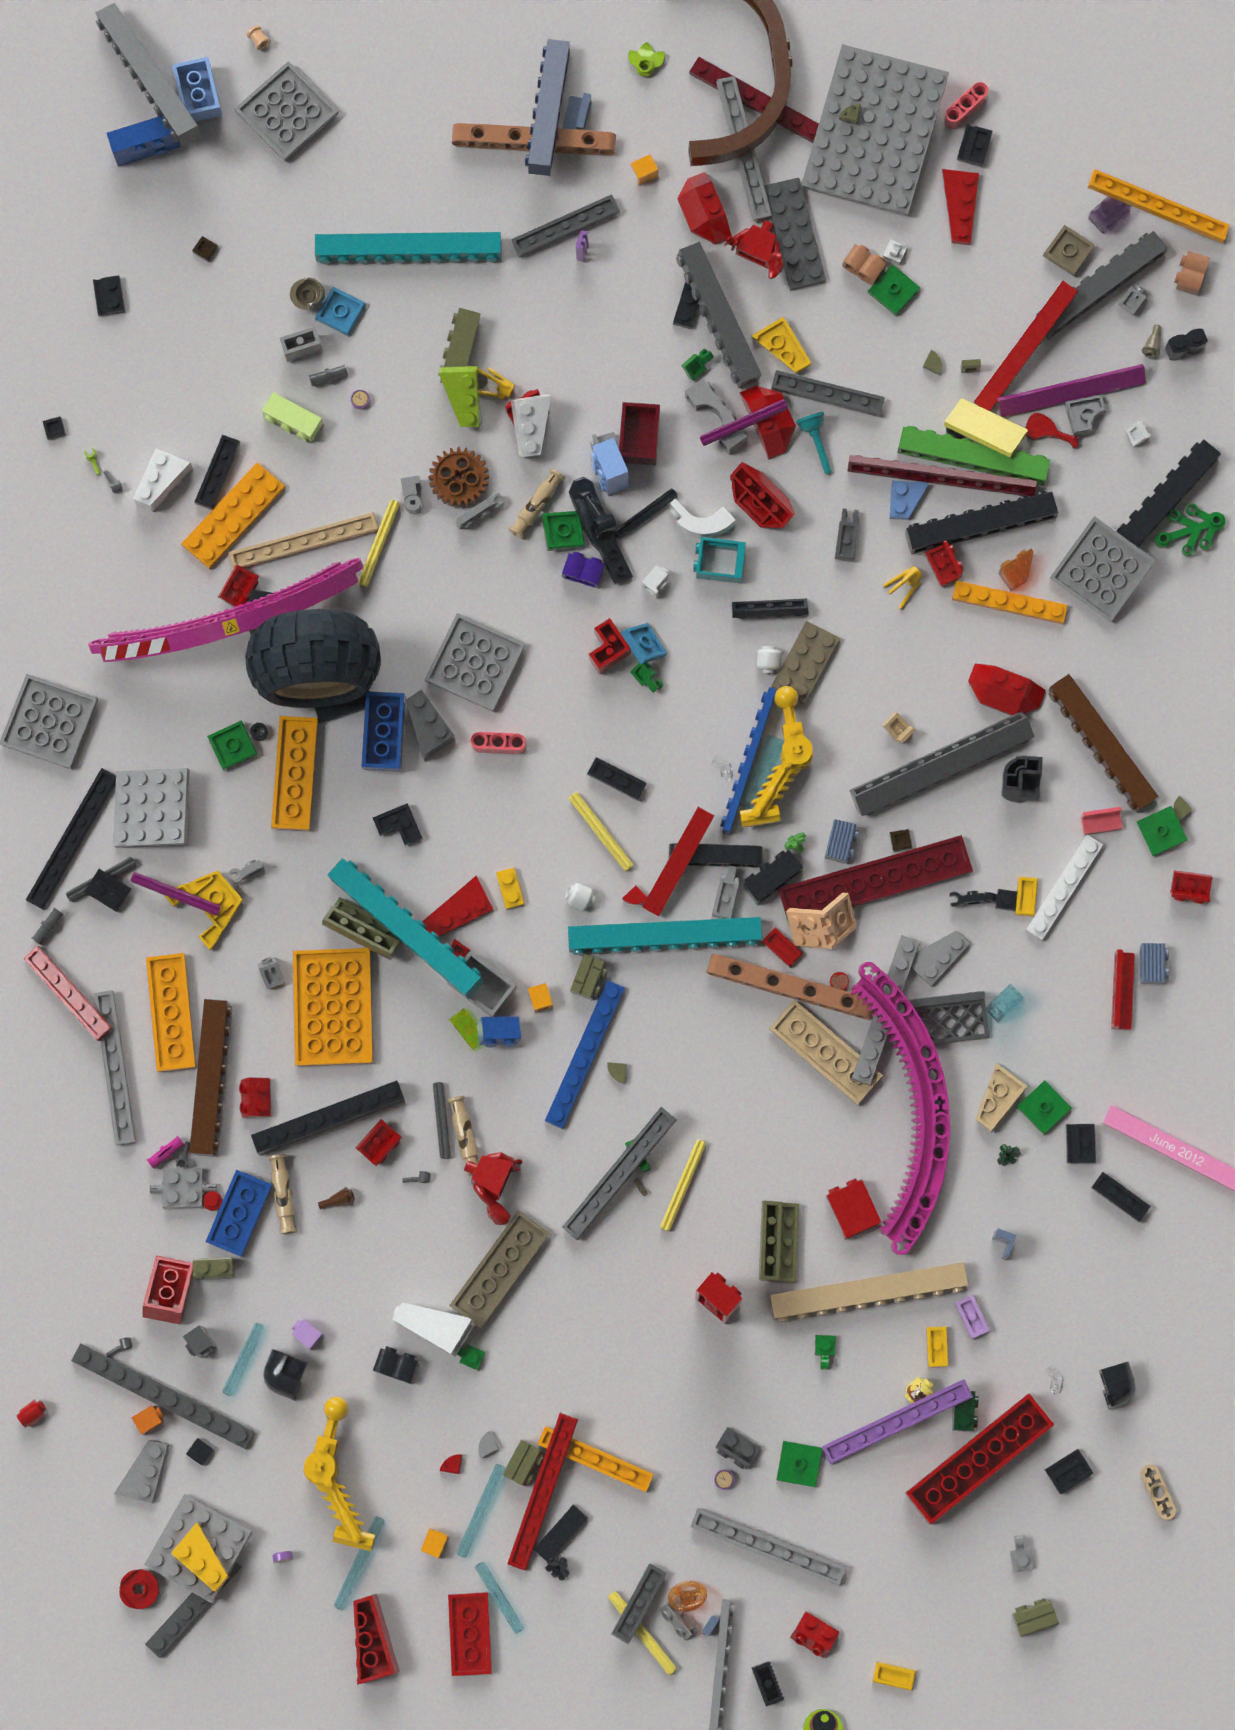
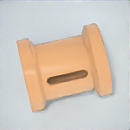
[246,25,270,50]

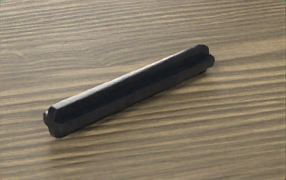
[614,488,677,539]

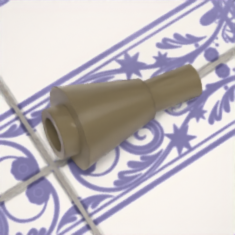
[1142,324,1161,358]

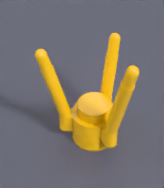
[478,368,515,400]
[883,566,923,609]

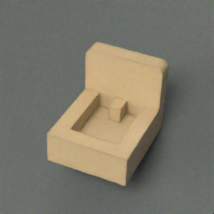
[882,712,915,743]

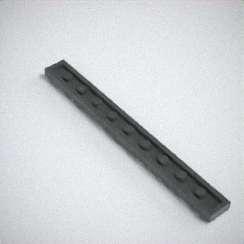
[71,1343,255,1449]

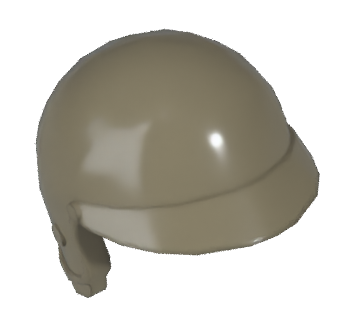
[290,277,325,310]

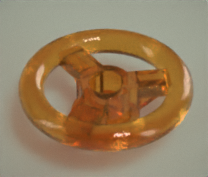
[668,1581,707,1612]

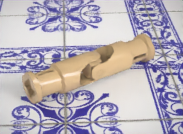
[508,469,565,539]
[448,1096,479,1175]
[269,1154,297,1234]

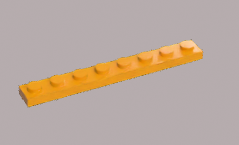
[1087,169,1229,243]

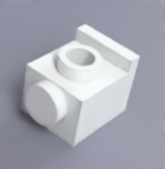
[642,565,670,598]

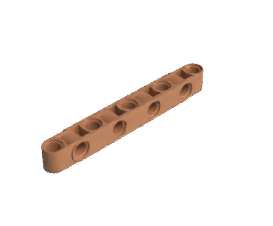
[452,123,616,156]
[706,954,874,1020]

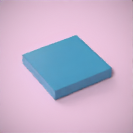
[315,287,366,336]
[621,623,667,664]

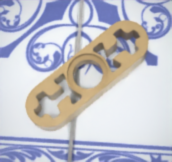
[1140,1465,1176,1520]

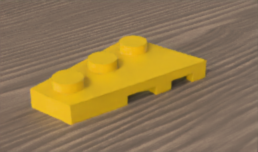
[752,316,812,374]
[171,1522,229,1592]

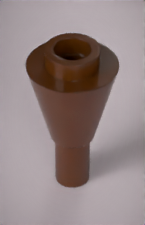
[318,1187,355,1210]

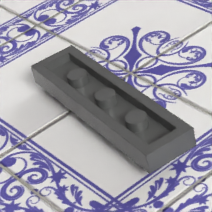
[611,1564,667,1644]

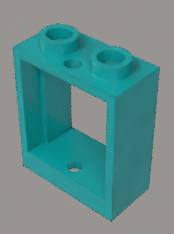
[693,537,746,583]

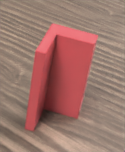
[1081,807,1122,835]

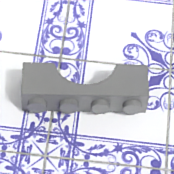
[685,379,748,454]

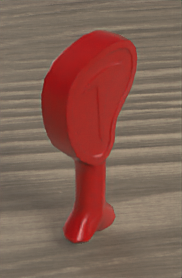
[1025,413,1080,448]

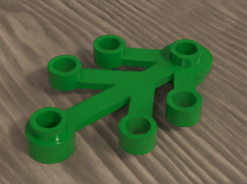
[1155,503,1226,557]

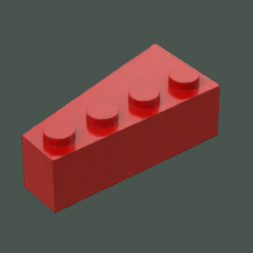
[353,1594,399,1685]

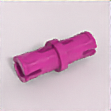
[147,1136,185,1169]

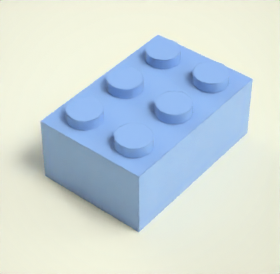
[172,57,222,122]
[591,438,629,496]

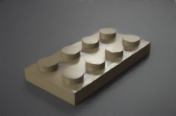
[771,621,840,705]

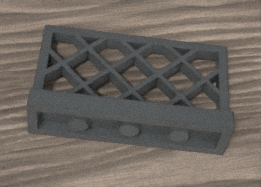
[909,991,989,1044]

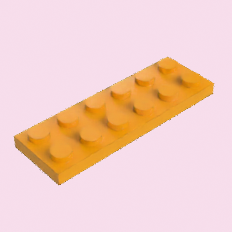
[181,462,285,570]
[271,716,318,831]
[146,953,196,1072]

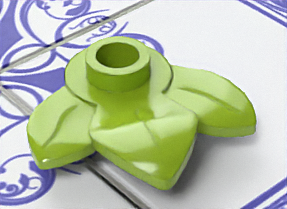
[628,42,665,77]

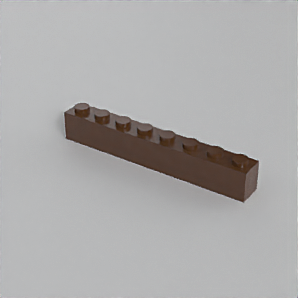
[1048,674,1159,813]
[189,999,232,1157]

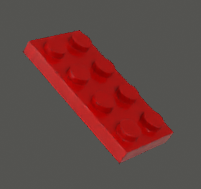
[448,1592,492,1676]

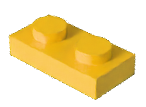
[496,867,524,910]
[926,1326,948,1367]

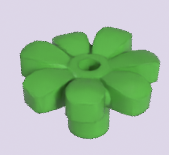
[784,832,806,853]

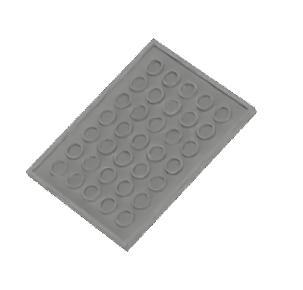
[801,44,949,215]

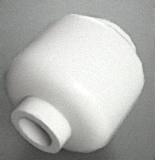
[756,646,782,673]
[565,883,595,911]

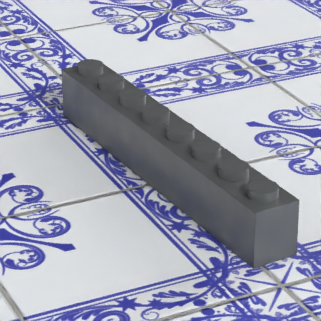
[1036,231,1168,340]
[676,241,762,388]

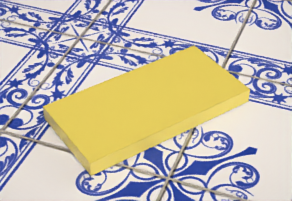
[944,398,1028,458]

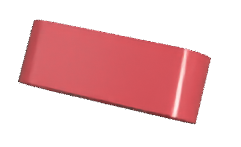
[944,82,988,129]
[470,732,526,754]

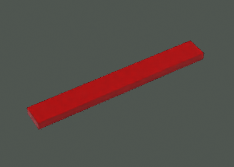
[974,281,1078,412]
[507,1412,579,1571]

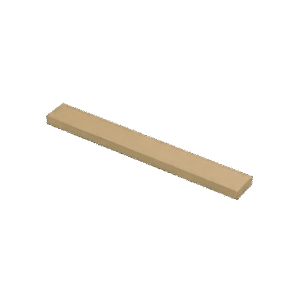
[228,512,379,569]

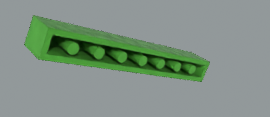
[897,426,1050,486]

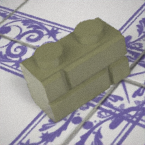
[570,954,608,1000]
[193,1257,235,1280]
[502,1440,544,1486]
[1012,1598,1059,1637]

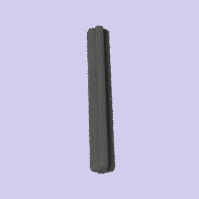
[66,857,136,902]
[433,1082,451,1159]

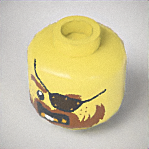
[905,1377,934,1404]

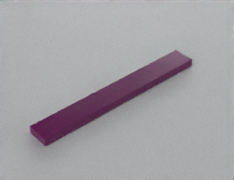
[997,364,1146,417]

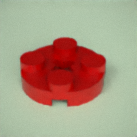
[119,1569,160,1609]

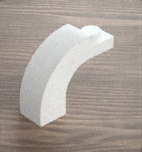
[669,499,736,539]

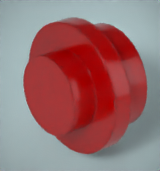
[203,1191,223,1211]

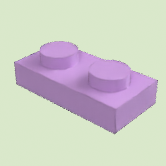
[954,1295,990,1339]

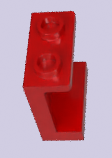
[826,1178,881,1240]

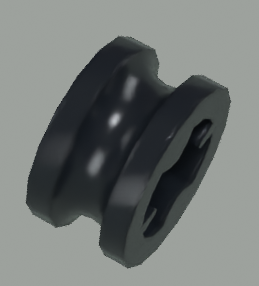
[250,723,268,741]

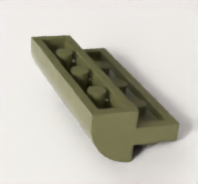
[322,897,402,960]
[759,1200,799,1283]

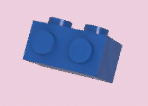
[477,1017,521,1048]

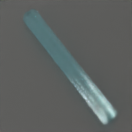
[456,1464,505,1558]
[334,1516,384,1610]

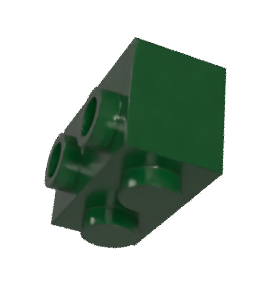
[952,1391,979,1432]

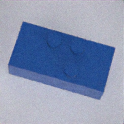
[106,116,188,167]
[361,691,406,772]

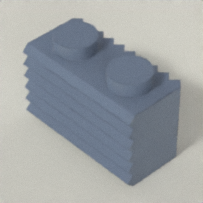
[824,819,859,864]
[1140,943,1169,984]

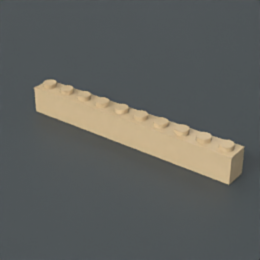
[770,1262,968,1322]

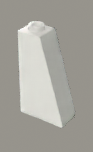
[392,1302,475,1357]

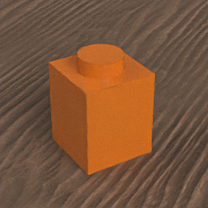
[131,1405,164,1435]

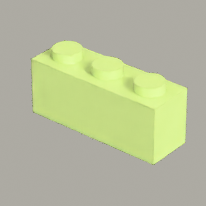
[262,392,323,442]

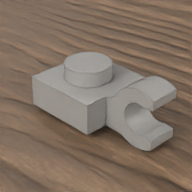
[229,860,265,884]
[1010,1535,1033,1572]

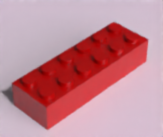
[695,1272,743,1324]

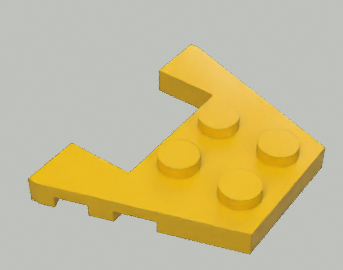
[164,871,243,950]

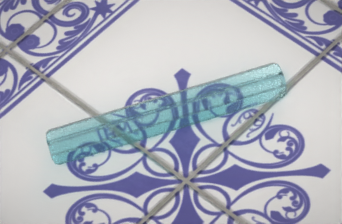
[222,1323,265,1396]
[475,1562,524,1634]

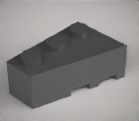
[406,689,455,761]

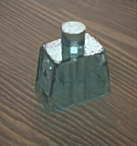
[986,984,1025,1023]

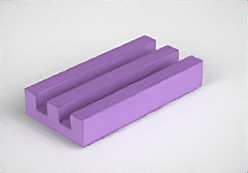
[576,230,589,262]

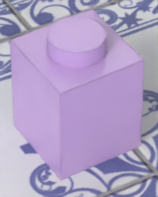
[292,1319,323,1350]

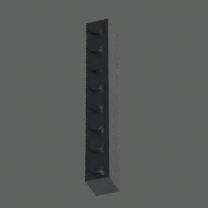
[1116,439,1221,547]
[905,491,1058,554]
[251,1080,405,1156]

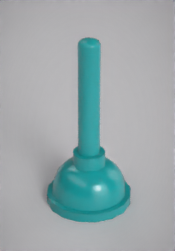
[795,412,832,474]

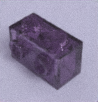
[1088,196,1132,234]

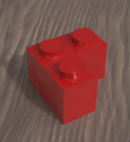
[589,618,631,675]

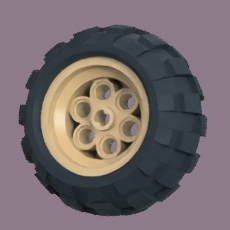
[245,609,381,708]

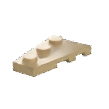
[976,1063,1027,1133]

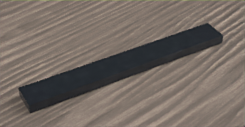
[26,768,116,910]

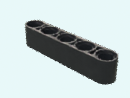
[668,843,763,868]

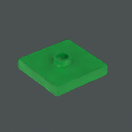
[868,264,920,316]
[541,511,585,551]
[207,720,258,771]
[1137,806,1188,857]
[1017,1080,1072,1135]
[776,1441,822,1487]

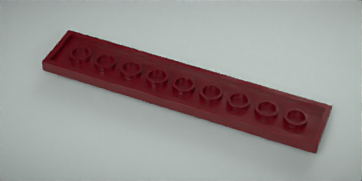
[778,835,973,925]

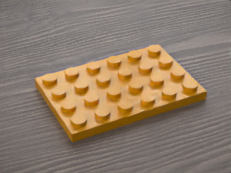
[293,948,373,1066]

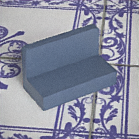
[562,93,591,130]
[992,1228,1016,1260]

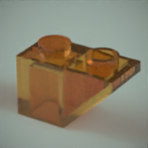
[998,548,1033,591]

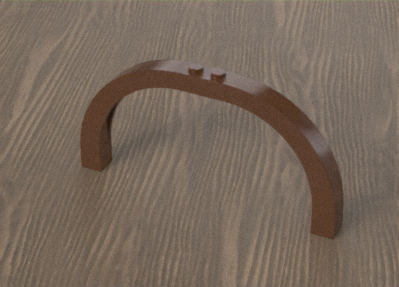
[688,0,793,167]

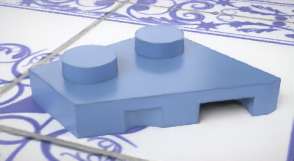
[889,480,928,520]

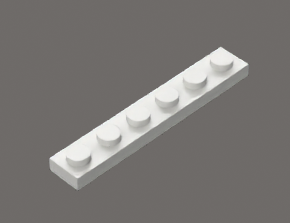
[1026,835,1103,941]

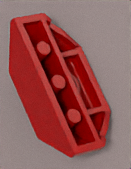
[677,172,732,245]
[739,385,796,460]
[730,462,795,528]
[968,663,1046,716]

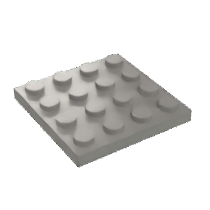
[234,61,339,162]
[1050,516,1156,622]
[424,613,526,712]
[0,674,98,769]
[113,768,190,848]
[144,1494,253,1604]

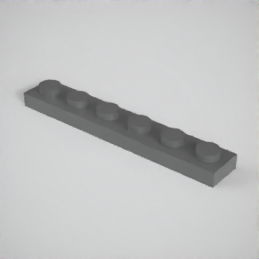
[511,194,620,258]
[771,370,885,417]
[145,1562,242,1658]

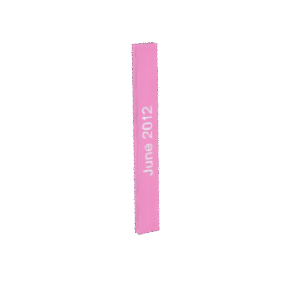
[1103,1105,1235,1192]

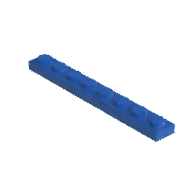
[720,687,776,835]
[545,980,625,1129]

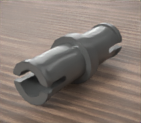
[309,365,348,387]
[31,907,64,945]

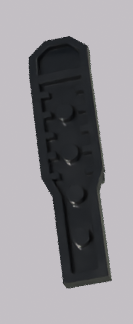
[569,477,633,585]

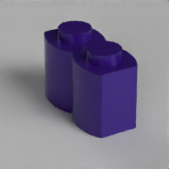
[562,552,605,588]

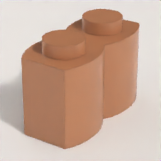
[842,244,886,285]
[1174,251,1210,295]

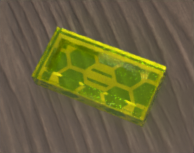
[449,1008,479,1050]

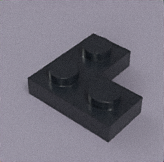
[373,803,423,846]

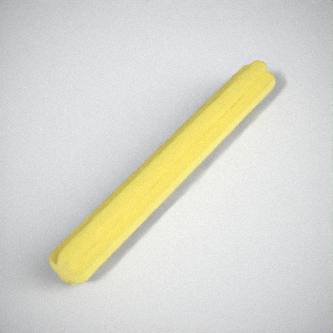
[358,500,400,587]
[569,792,633,871]
[660,1140,706,1231]
[608,1591,676,1675]

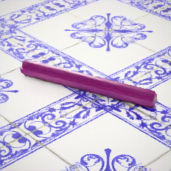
[700,399,788,446]
[131,872,221,916]

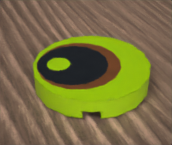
[803,1709,843,1730]

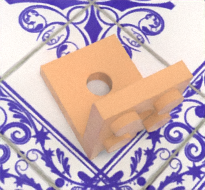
[786,893,857,949]

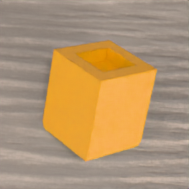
[631,154,658,185]
[528,983,553,1013]
[421,1528,449,1558]

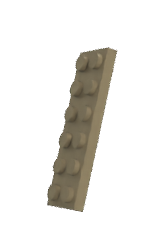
[449,1210,550,1329]

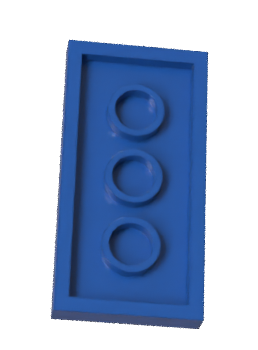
[205,1170,273,1257]

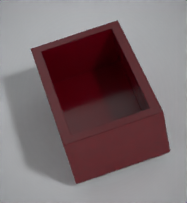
[619,402,660,465]

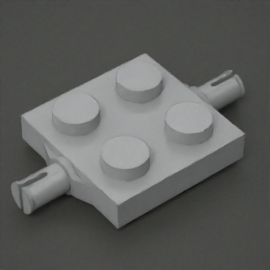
[149,1168,217,1209]

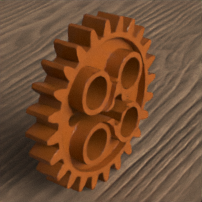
[428,447,490,508]

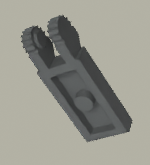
[835,508,859,562]

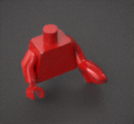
[724,220,783,279]
[464,1152,523,1225]

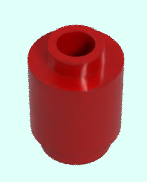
[16,1399,47,1428]

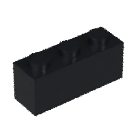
[743,850,803,905]

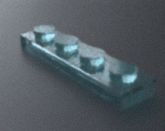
[740,734,784,809]

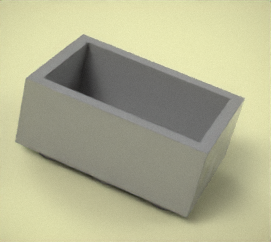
[447,951,517,1017]

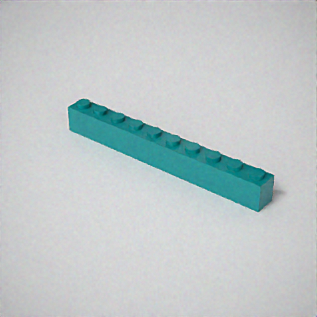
[315,232,501,264]
[327,858,484,1000]
[568,917,762,955]

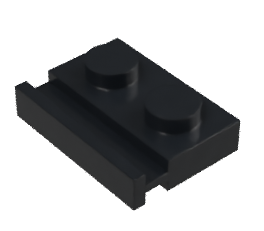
[957,124,993,167]
[93,275,125,317]
[84,868,132,912]
[1066,1124,1096,1164]
[1044,1449,1094,1494]

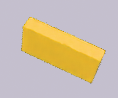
[1015,876,1038,917]
[872,1662,916,1691]

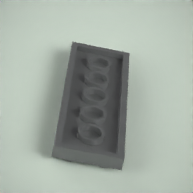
[764,177,826,291]

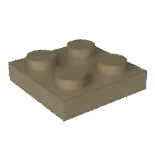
[1043,225,1095,276]

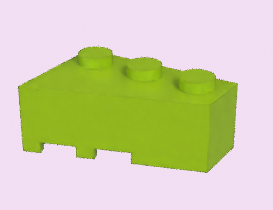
[438,366,481,427]

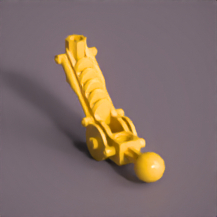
[740,686,814,828]
[303,1396,376,1551]

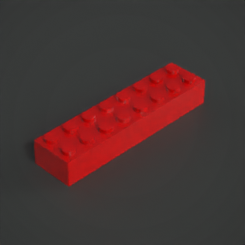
[904,1393,1054,1525]

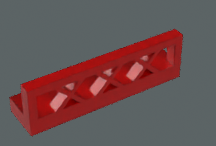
[1111,949,1135,1030]

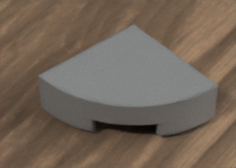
[479,1431,498,1458]

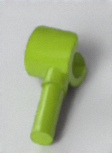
[84,448,101,475]

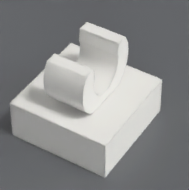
[883,239,907,265]
[1126,421,1151,447]

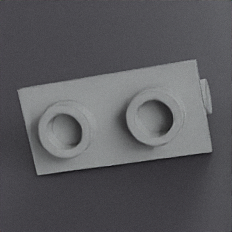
[659,1598,698,1640]

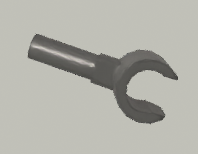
[103,470,123,493]
[176,1141,190,1168]
[402,1171,430,1183]
[106,1337,132,1357]

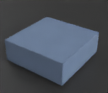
[702,1615,719,1636]

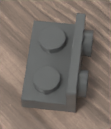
[715,1427,761,1469]

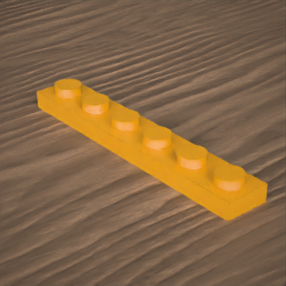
[952,580,1067,624]
[537,1426,654,1492]

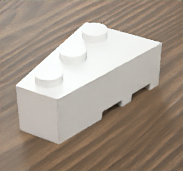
[511,394,551,457]
[133,449,193,512]

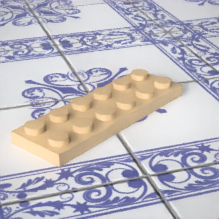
[769,1000,883,1105]

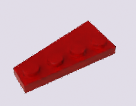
[942,169,979,245]
[422,876,493,937]

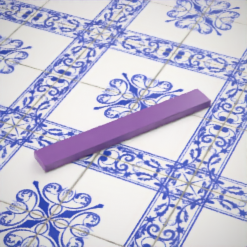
[822,1379,973,1464]

